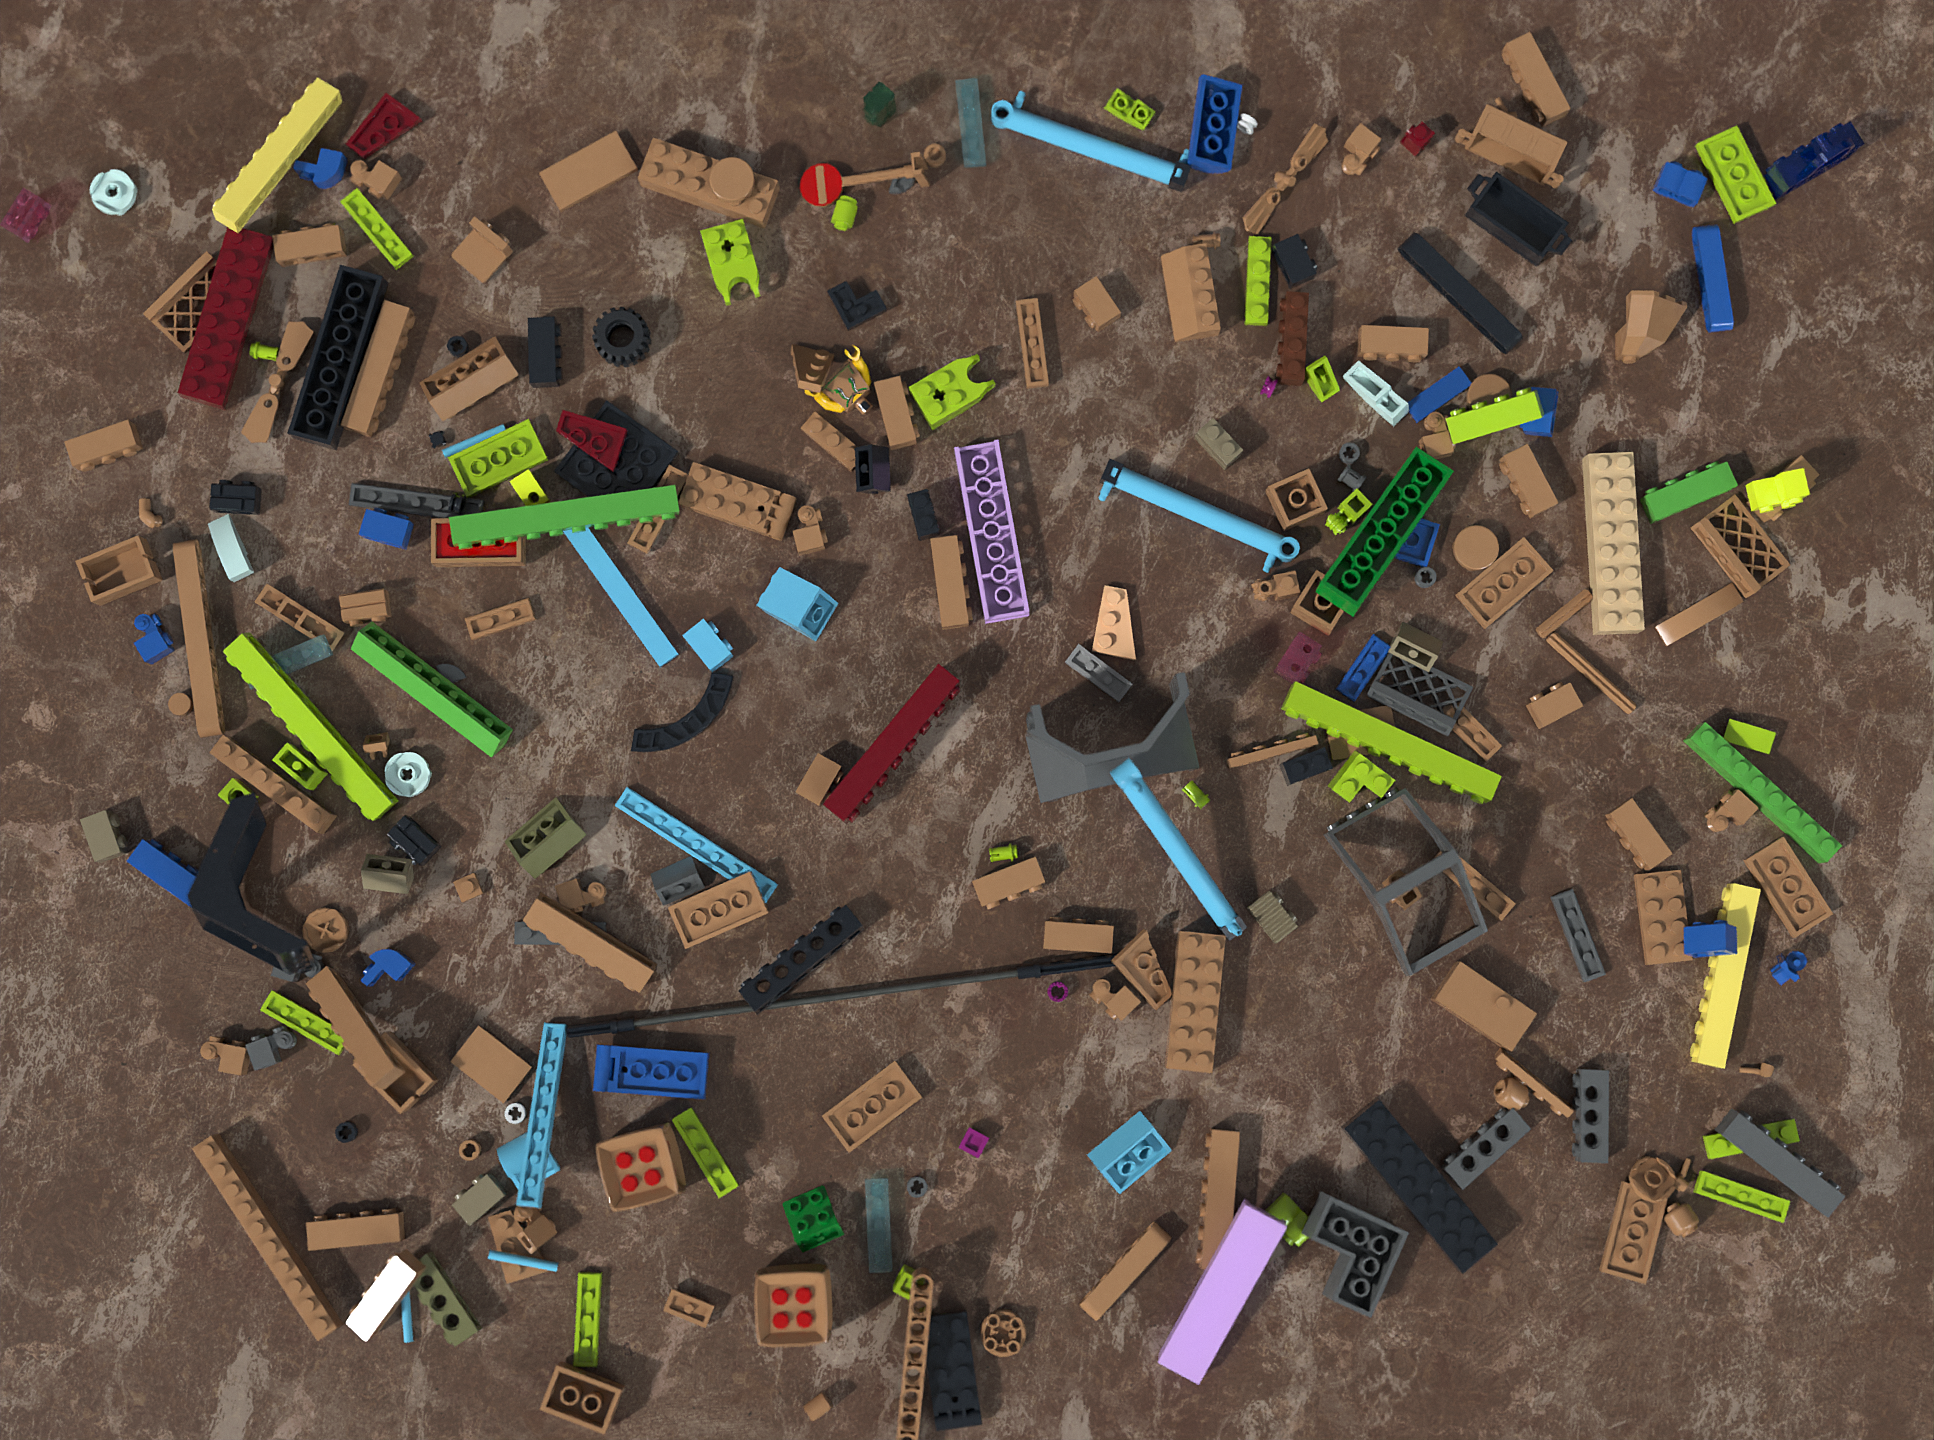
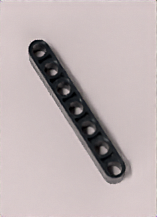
[1398,232,1523,354]

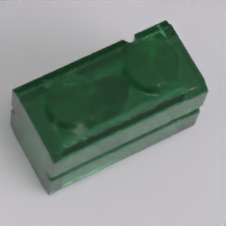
[862,82,896,127]

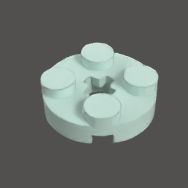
[90,169,137,215]
[385,752,432,797]

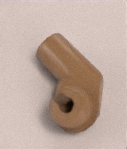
[139,499,162,528]

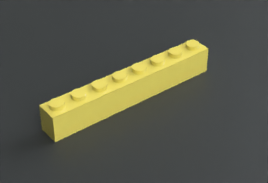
[212,77,342,233]
[1690,883,1761,1069]

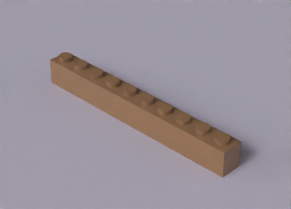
[192,1134,344,1341]

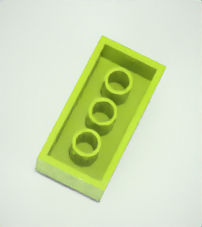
[1446,387,1544,444]

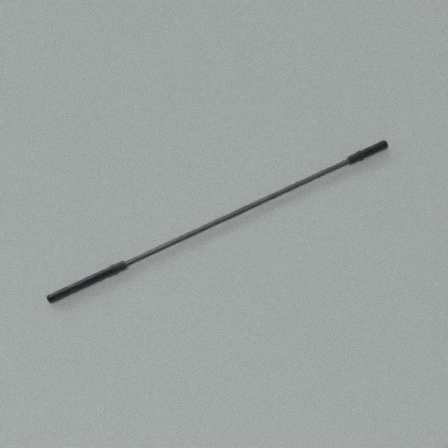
[566,953,1118,1038]

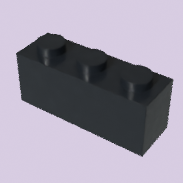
[528,317,563,388]

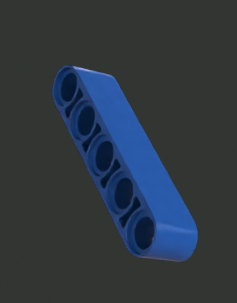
[1692,224,1734,333]

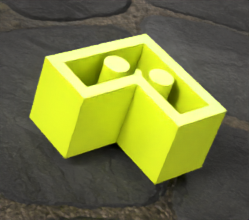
[1745,468,1810,513]

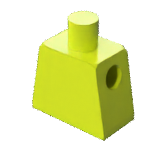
[509,469,551,506]

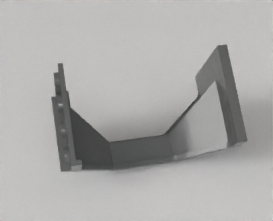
[1026,672,1200,803]

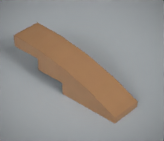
[255,584,344,651]

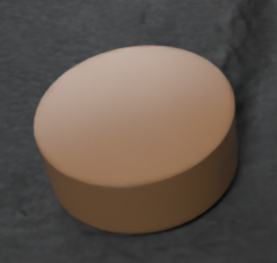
[924,144,946,167]
[168,693,193,716]

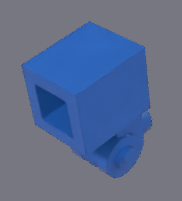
[134,613,175,664]

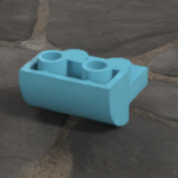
[497,1132,560,1190]

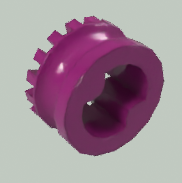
[1260,376,1278,398]
[1047,982,1068,1002]

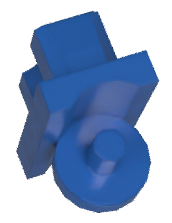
[1770,950,1807,985]

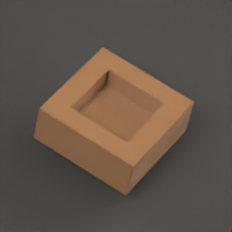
[453,873,484,903]

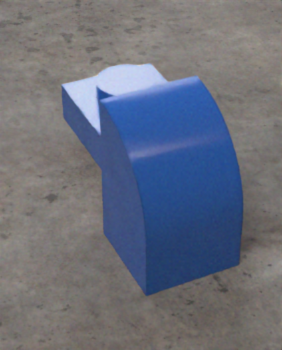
[293,148,348,189]
[360,949,416,986]

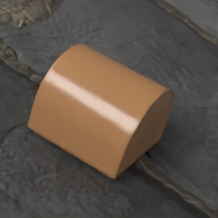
[803,1392,834,1421]

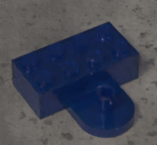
[1763,121,1865,201]

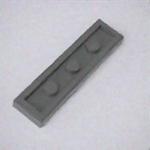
[1550,889,1606,982]

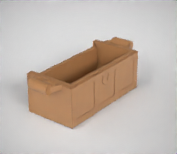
[1455,104,1568,188]

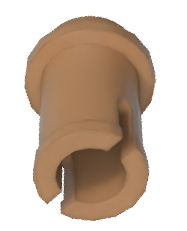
[1193,231,1220,249]

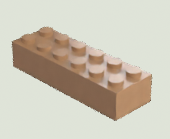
[638,138,780,229]
[1165,931,1226,1073]

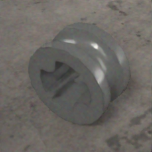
[1339,443,1360,464]
[1415,567,1436,588]
[907,1176,927,1198]

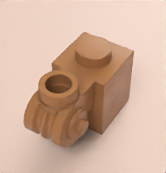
[1341,123,1381,176]
[350,160,402,200]
[1419,412,1456,460]
[793,505,828,556]
[1251,571,1300,602]
[1704,789,1758,832]
[555,879,607,913]
[1089,979,1141,1021]
[200,1036,250,1075]
[514,1206,557,1254]

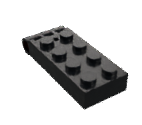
[922,1310,982,1432]

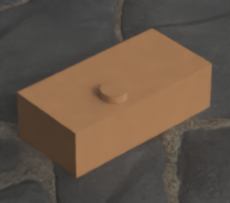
[1431,961,1537,1052]

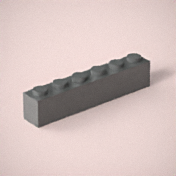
[1714,1108,1846,1218]

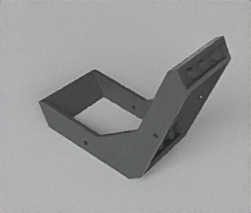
[1323,787,1488,976]

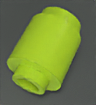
[831,196,858,231]

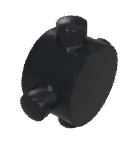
[428,430,447,449]

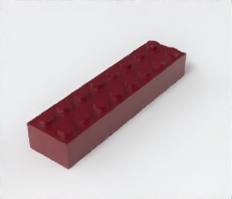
[177,227,274,410]
[823,663,960,824]

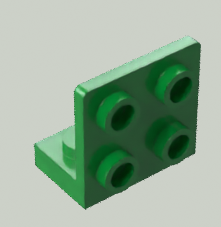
[782,1186,845,1253]

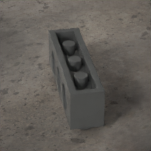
[1572,1069,1609,1163]
[1441,1107,1531,1190]

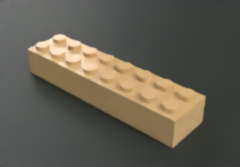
[1582,452,1645,635]

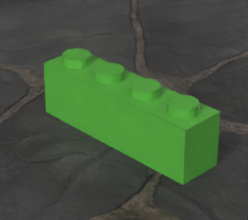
[1640,461,1738,524]

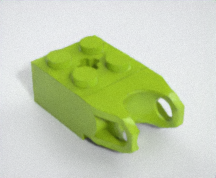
[700,219,760,306]
[909,354,996,430]

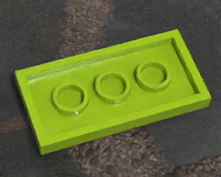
[1695,126,1776,224]
[448,419,548,498]

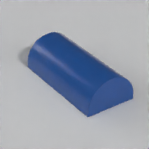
[1187,74,1242,173]

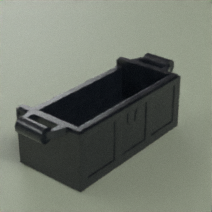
[1465,171,1572,267]

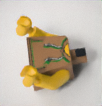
[805,345,873,415]

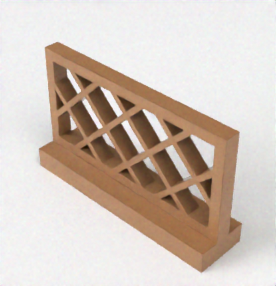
[143,251,217,353]
[1690,495,1790,598]

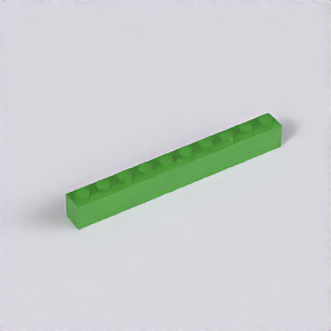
[449,485,679,550]

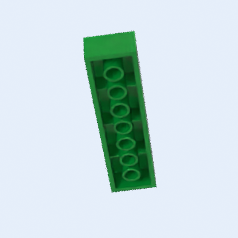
[1315,447,1454,617]

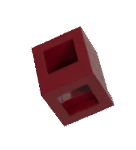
[1400,122,1435,157]

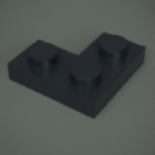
[827,281,887,331]

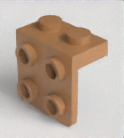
[452,216,513,283]

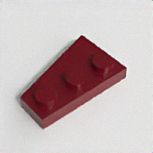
[346,93,422,159]
[556,410,628,472]

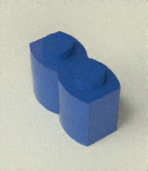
[1653,161,1707,207]

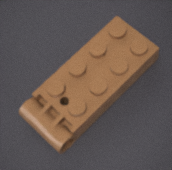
[678,462,797,541]

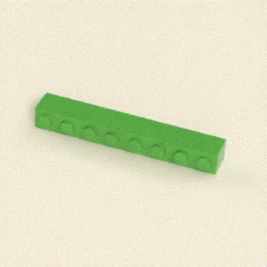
[351,622,513,758]
[1683,722,1842,863]

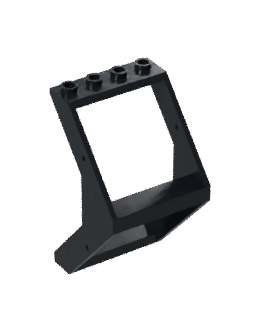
[187,792,316,975]

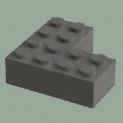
[1301,1191,1409,1318]

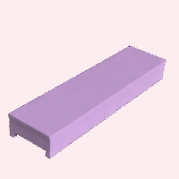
[954,440,1029,624]
[1158,1199,1287,1384]

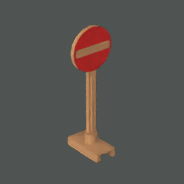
[800,152,930,207]

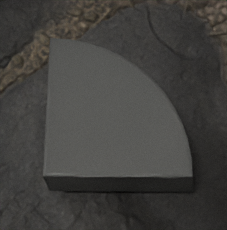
[889,177,916,194]
[436,664,467,684]

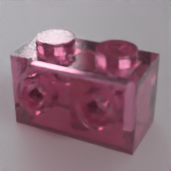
[0,188,51,243]
[1273,631,1322,684]

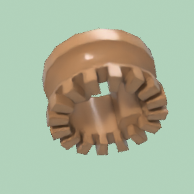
[459,1139,481,1161]

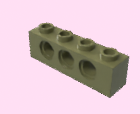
[412,1251,482,1347]

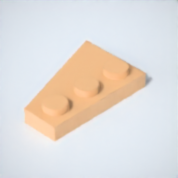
[1092,586,1136,660]

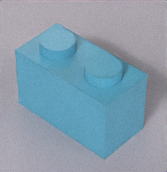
[682,619,733,672]

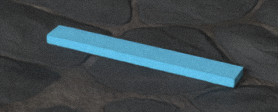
[563,527,679,668]
[615,787,778,903]
[516,1022,568,1208]

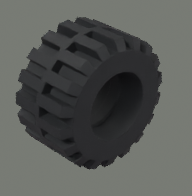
[592,307,651,368]

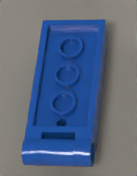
[593,1044,709,1099]

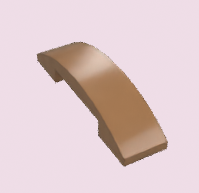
[1655,583,1744,646]

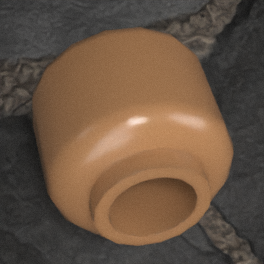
[1494,1077,1530,1111]
[1664,1202,1699,1238]

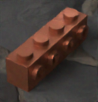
[1276,291,1309,386]

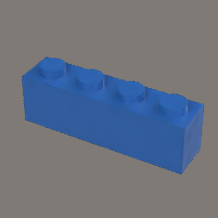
[126,839,198,906]

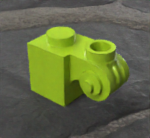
[1325,489,1372,535]

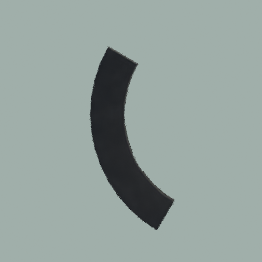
[631,672,734,753]

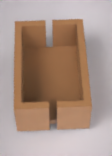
[75,535,163,606]
[353,1031,439,1114]

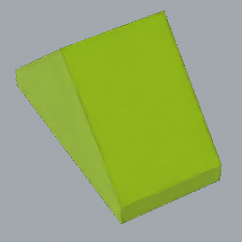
[1305,355,1340,402]

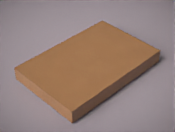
[1326,706,1395,761]
[450,1025,533,1104]

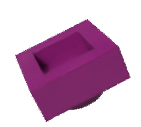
[958,1127,989,1159]

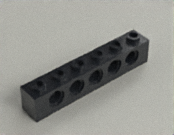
[738,905,864,1015]

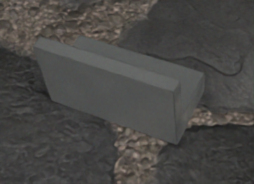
[650,856,705,906]

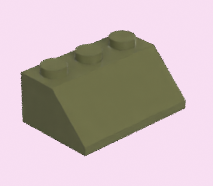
[504,797,587,879]

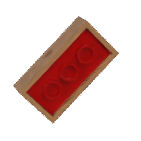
[431,518,526,567]

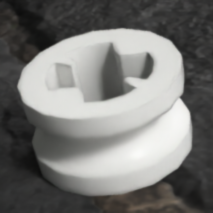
[1237,114,1258,134]
[505,1103,526,1124]

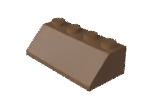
[1161,243,1221,342]
[420,337,519,421]

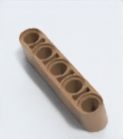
[1079,1221,1172,1321]

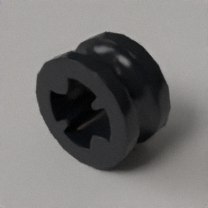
[447,336,469,358]
[448,492,466,514]
[335,1122,358,1143]

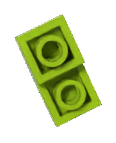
[1104,88,1155,130]
[1724,719,1776,755]

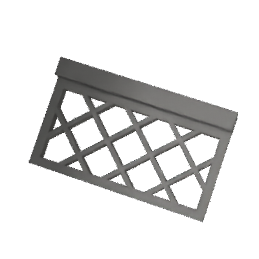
[1367,653,1473,736]

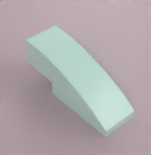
[1343,360,1409,426]
[208,514,255,582]

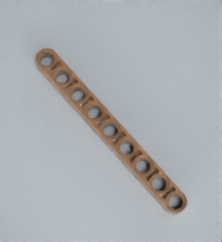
[173,539,225,738]
[896,1268,933,1440]

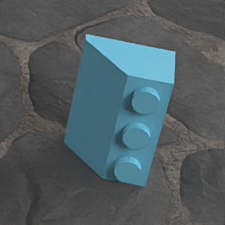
[1087,1111,1172,1194]

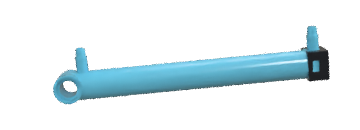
[991,91,1191,193]
[1099,459,1300,573]
[1110,759,1247,941]

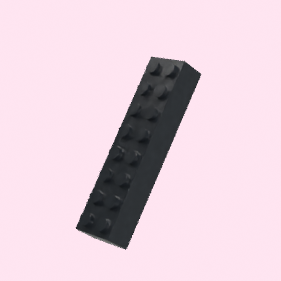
[287,265,389,451]
[1341,1098,1498,1274]

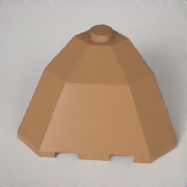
[1615,290,1687,363]

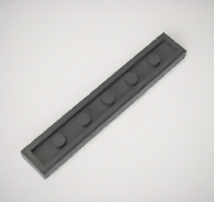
[348,483,485,518]

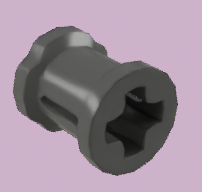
[1337,464,1367,491]

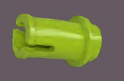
[250,342,280,361]
[1182,780,1210,809]
[989,843,1018,862]

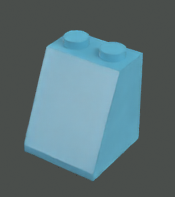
[757,567,839,641]

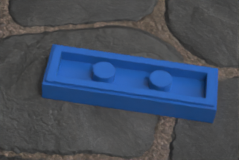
[1407,366,1471,423]
[1335,634,1390,702]

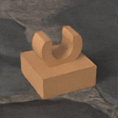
[363,732,390,760]

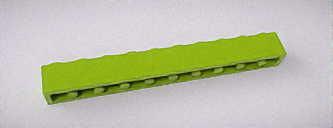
[223,632,399,821]
[1281,681,1502,804]

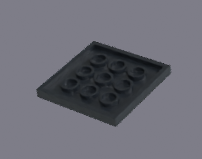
[554,400,679,497]

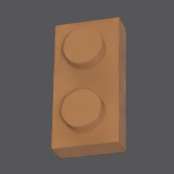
[663,1288,715,1328]

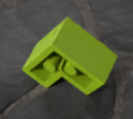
[1328,750,1395,803]

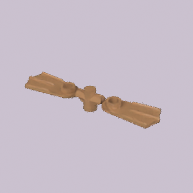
[1243,123,1328,235]
[241,321,314,443]

